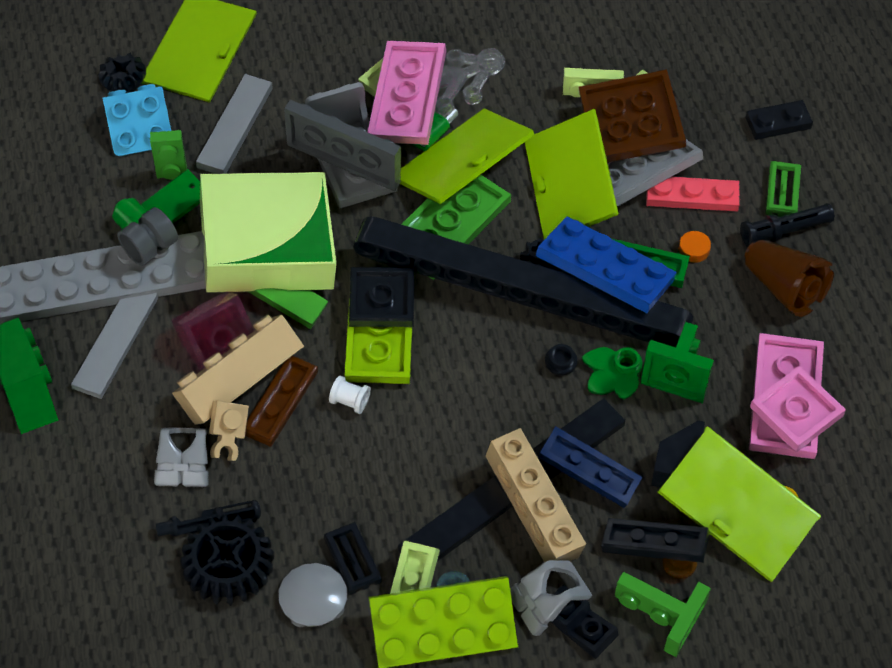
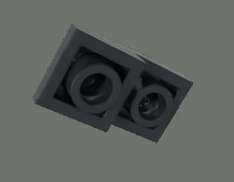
[551,585,619,659]

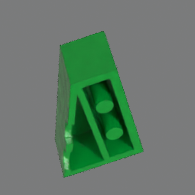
[0,317,59,434]

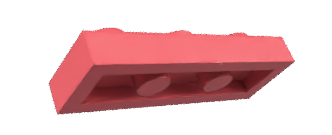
[646,177,739,212]

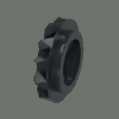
[98,53,146,91]

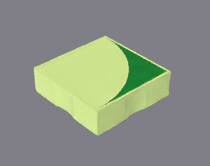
[200,172,336,292]

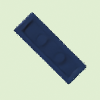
[538,426,642,508]

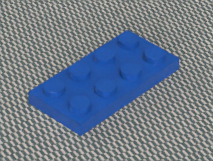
[536,216,677,313]

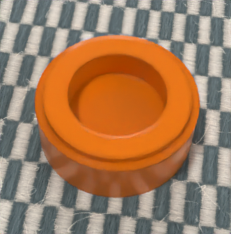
[679,231,711,263]

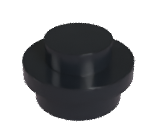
[545,344,577,375]

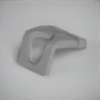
[154,427,209,487]
[510,560,592,636]

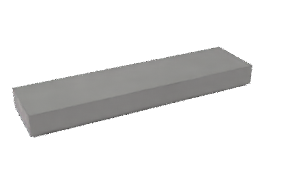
[196,74,273,174]
[71,293,158,399]

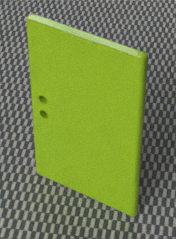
[141,0,257,102]
[400,108,534,204]
[525,109,619,240]
[658,426,821,582]

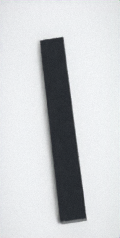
[398,398,625,561]

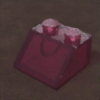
[171,292,255,371]

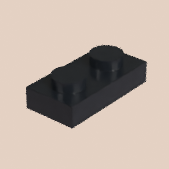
[745,100,813,140]

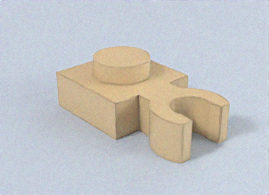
[209,401,249,461]

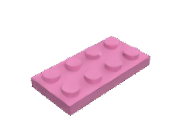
[367,41,446,145]
[749,333,824,459]

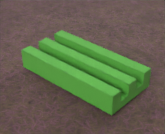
[765,161,801,217]

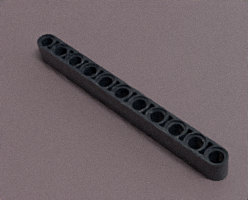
[353,216,693,348]

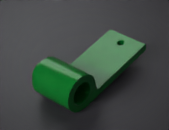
[112,169,200,229]

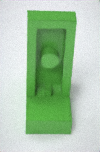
[615,572,711,657]

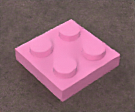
[750,366,846,452]

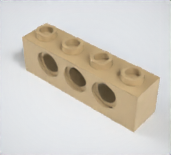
[485,428,586,562]

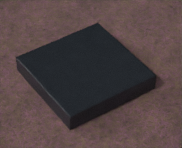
[349,267,414,327]

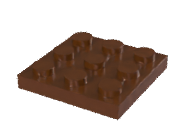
[579,69,686,163]

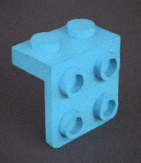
[103,84,171,156]

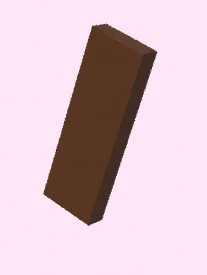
[245,355,318,447]

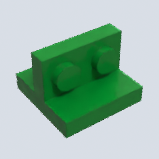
[641,322,714,404]

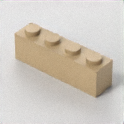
[172,314,304,425]

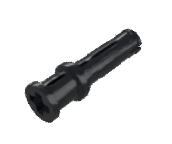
[740,203,835,248]

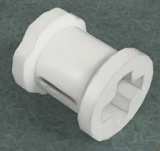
[329,375,371,414]

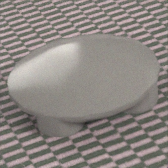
[279,563,347,627]

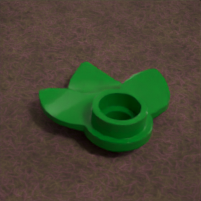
[582,347,643,400]

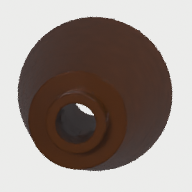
[745,240,834,317]

